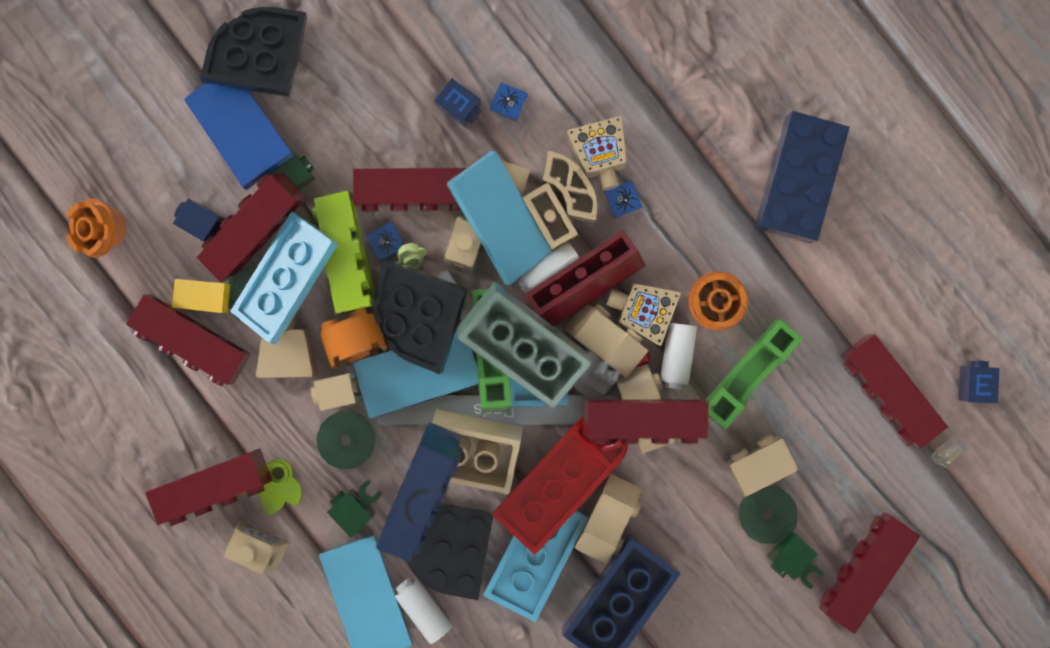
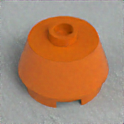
[66,198,126,258]
[689,271,748,331]

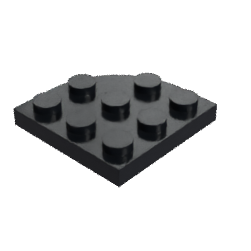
[200,7,308,97]
[373,259,469,374]
[407,503,493,600]

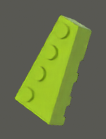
[311,191,375,314]

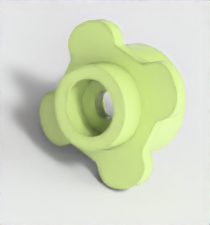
[397,243,427,269]

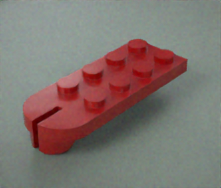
[491,416,628,555]

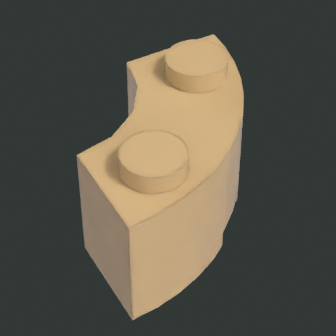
[543,151,597,223]
[564,304,648,378]
[616,364,675,454]
[574,473,642,564]

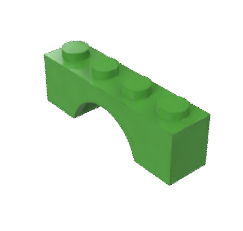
[472,289,512,413]
[705,319,803,430]

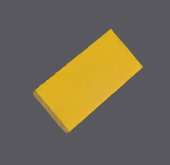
[172,279,230,313]

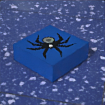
[490,82,528,122]
[604,180,642,219]
[366,222,404,261]

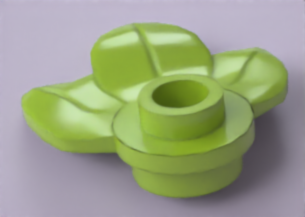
[243,458,302,516]

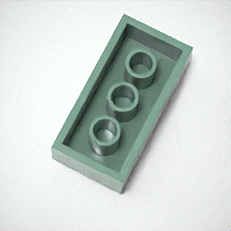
[457,282,591,408]

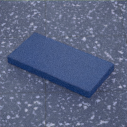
[184,83,294,190]

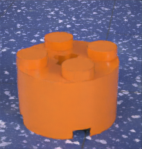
[319,308,387,369]

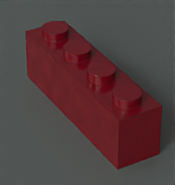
[353,168,467,212]
[196,172,307,283]
[524,230,646,327]
[126,294,251,387]
[840,334,948,449]
[583,399,709,444]
[145,448,273,526]
[819,512,921,634]

